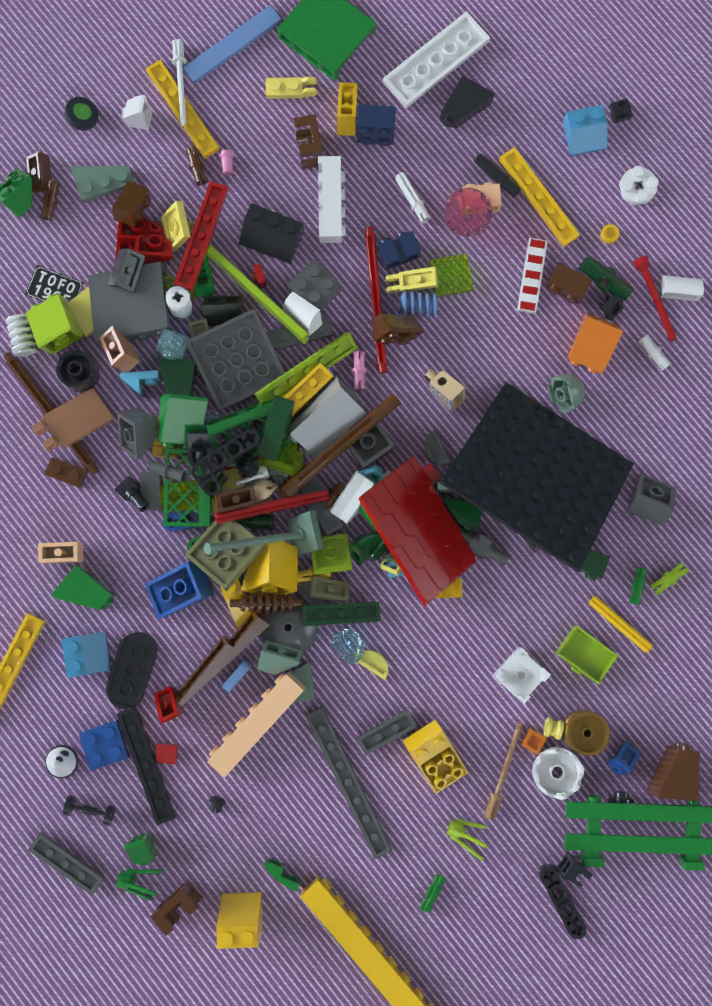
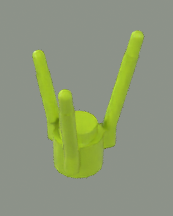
[446,818,487,861]

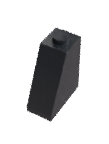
[439,76,495,129]

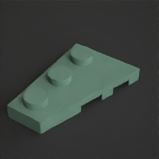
[70,166,135,203]

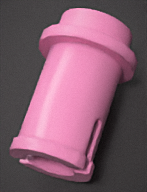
[219,150,234,176]

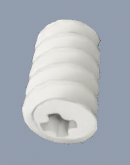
[166,286,193,319]
[6,314,37,357]

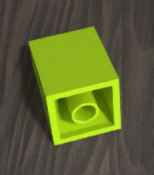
[26,294,85,355]

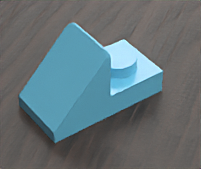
[119,370,161,397]

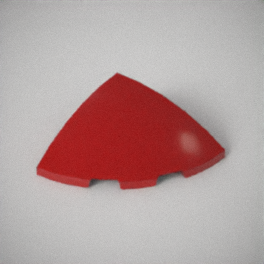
[115,216,173,265]

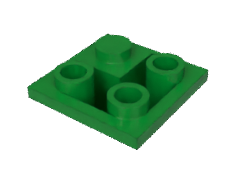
[0,169,32,218]

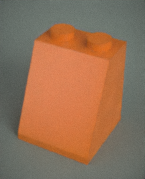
[567,312,623,374]

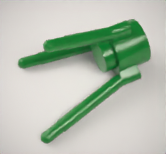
[116,868,163,901]

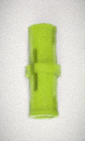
[650,563,689,595]

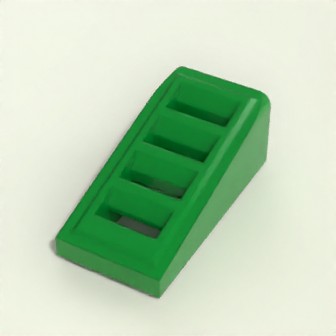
[195,255,215,297]

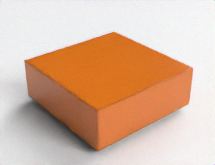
[520,728,548,755]

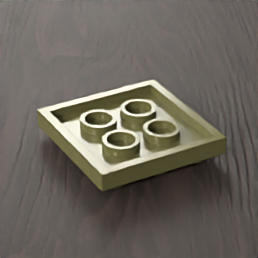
[185,520,266,591]

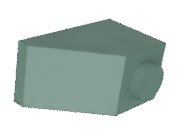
[257,640,303,675]

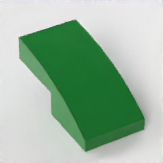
[264,857,300,892]

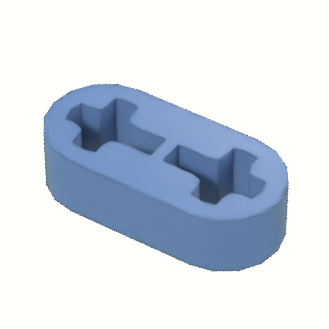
[222,659,253,694]

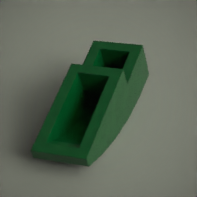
[259,395,295,462]

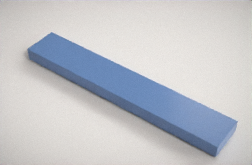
[183,5,282,84]

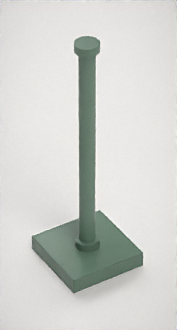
[204,510,324,556]

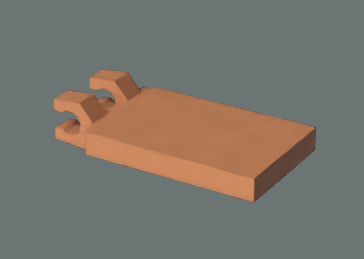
[32,388,114,452]

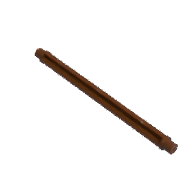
[3,352,99,475]

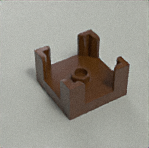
[293,114,323,170]
[151,879,203,936]

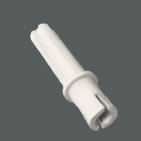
[395,172,431,224]

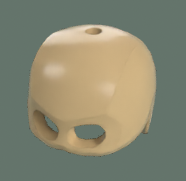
[252,479,280,514]

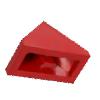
[154,686,184,724]

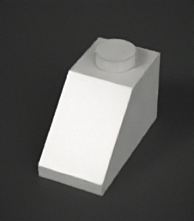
[122,95,152,130]

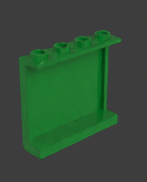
[277,0,376,81]

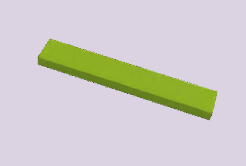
[254,332,358,403]

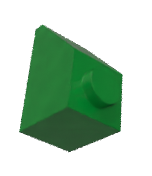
[124,832,157,866]

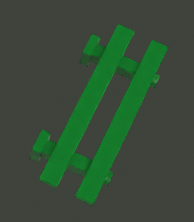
[564,795,712,871]

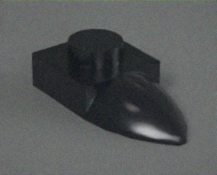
[186,431,208,469]

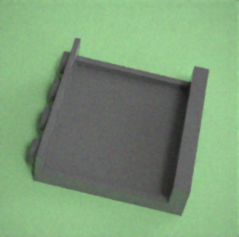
[88,262,174,346]

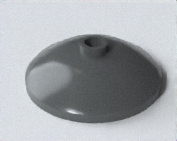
[261,602,318,653]

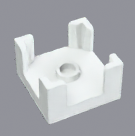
[493,647,551,704]

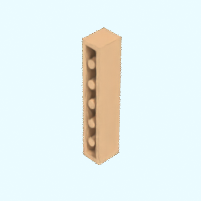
[207,672,306,778]

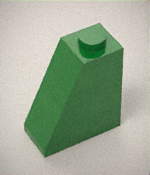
[51,565,115,610]

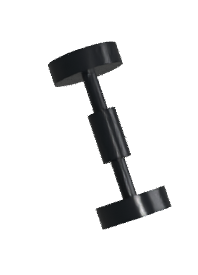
[63,795,116,826]

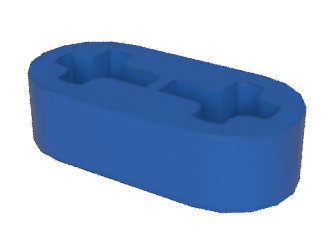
[162,511,199,532]

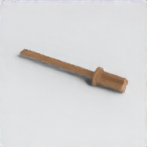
[483,722,523,821]

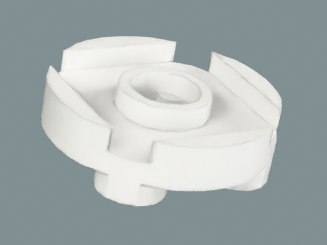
[619,166,659,205]

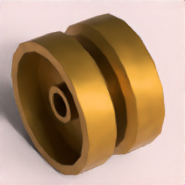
[562,709,610,756]

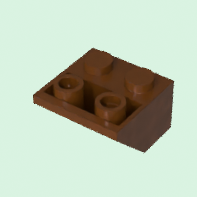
[372,314,424,345]

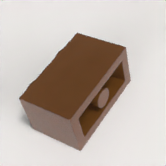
[112,181,151,227]
[546,262,592,304]

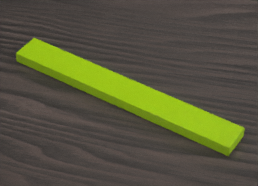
[206,244,309,345]

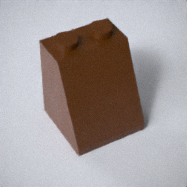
[647,742,700,801]

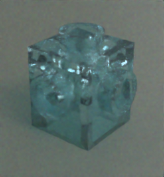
[156,328,189,360]

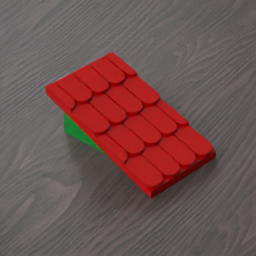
[358,456,477,607]

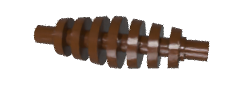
[230,592,303,614]

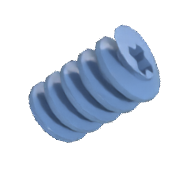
[399,291,438,318]

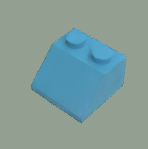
[563,105,607,156]
[61,632,111,678]

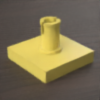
[161,201,196,252]

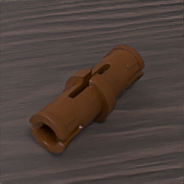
[186,147,207,186]
[40,181,60,221]

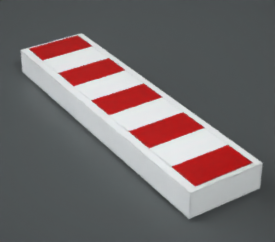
[517,238,548,314]

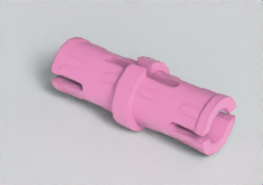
[352,351,367,391]

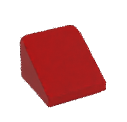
[156,742,179,765]

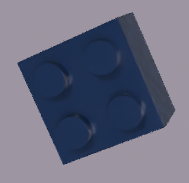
[357,104,396,146]

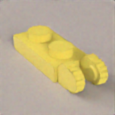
[266,77,317,99]
[385,267,438,293]

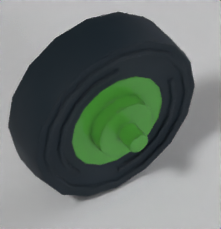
[64,97,99,131]

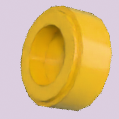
[600,224,620,244]

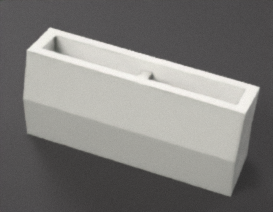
[330,471,376,524]

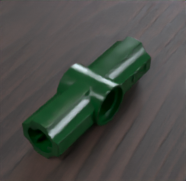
[578,255,634,302]

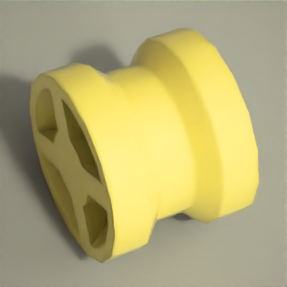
[543,717,564,740]

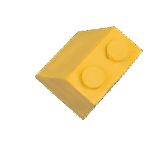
[241,541,298,599]
[216,892,263,949]

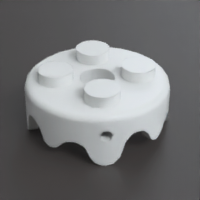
[532,747,584,800]

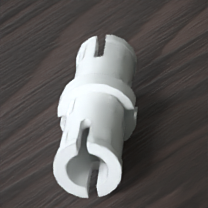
[638,334,671,371]

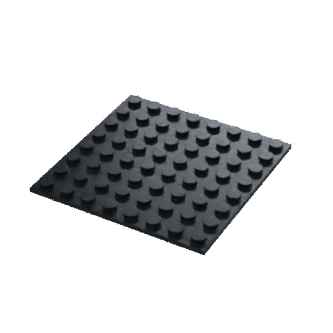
[440,382,634,573]

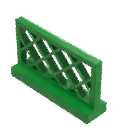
[204,398,292,467]
[163,449,213,527]

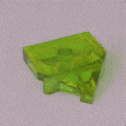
[260,443,303,476]

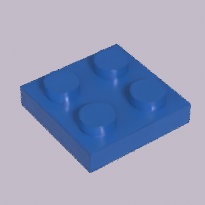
[79,720,129,771]

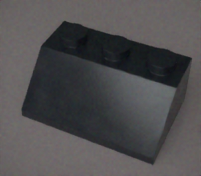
[239,203,304,264]

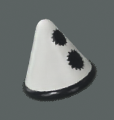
[45,745,78,778]

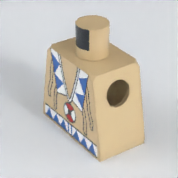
[425,369,466,413]

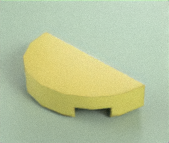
[353,650,388,680]

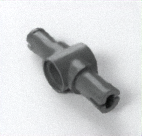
[459,528,510,566]

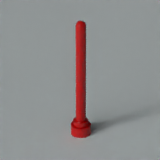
[633,255,677,341]

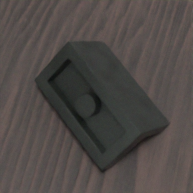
[108,248,145,292]
[203,295,242,326]

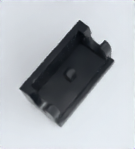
[556,852,593,887]

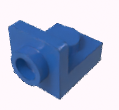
[607,741,641,776]

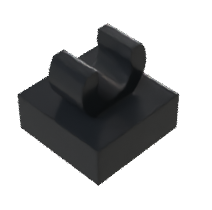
[609,99,633,123]
[599,294,624,321]

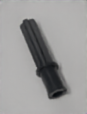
[474,154,521,198]

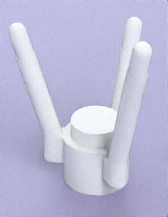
[227,461,269,486]

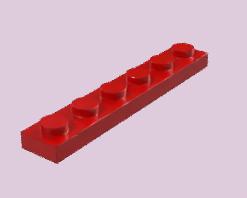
[174,181,229,292]

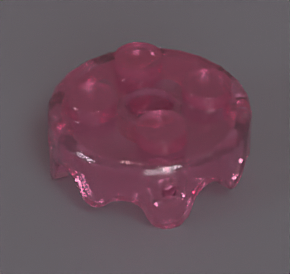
[445,188,493,236]

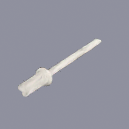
[172,39,187,126]

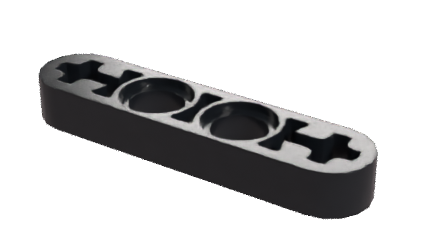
[538,864,586,939]

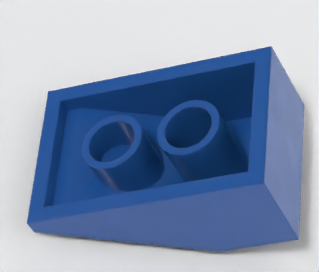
[144,561,215,620]

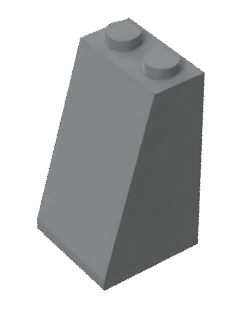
[289,376,367,459]

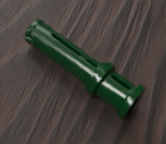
[235,514,274,531]

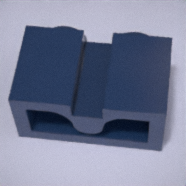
[378,231,421,270]

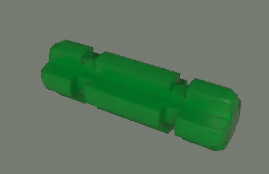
[629,567,647,605]
[420,874,446,913]

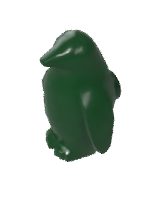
[349,531,388,566]

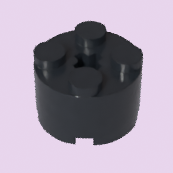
[56,350,99,392]

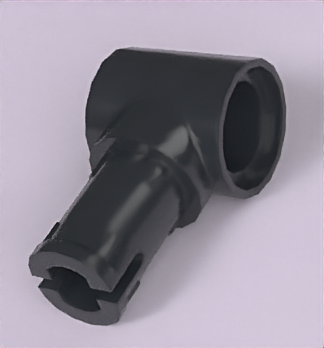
[115,476,149,512]

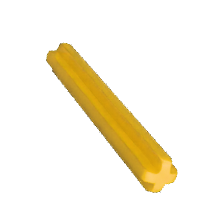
[589,596,653,653]

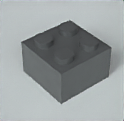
[288,259,341,312]
[341,423,395,470]

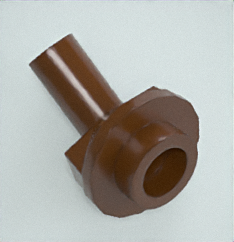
[325,483,345,508]

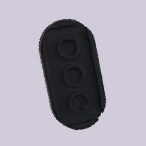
[106,632,158,709]

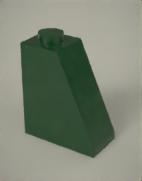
[157,355,198,396]

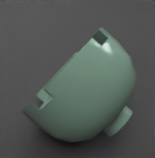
[547,373,585,413]

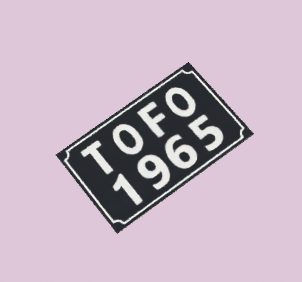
[25,265,84,302]

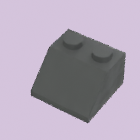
[117,408,158,460]
[628,473,676,526]

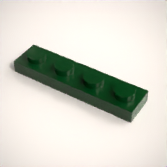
[302,602,381,627]

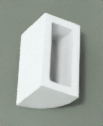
[660,275,704,301]
[282,292,323,336]

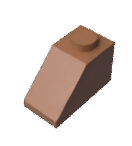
[99,326,140,373]

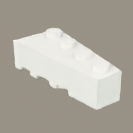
[318,156,346,243]

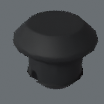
[209,796,226,813]

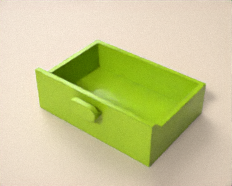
[554,626,618,685]

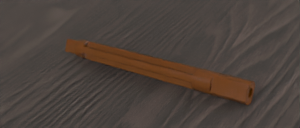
[281,394,402,497]

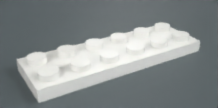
[383,11,490,109]

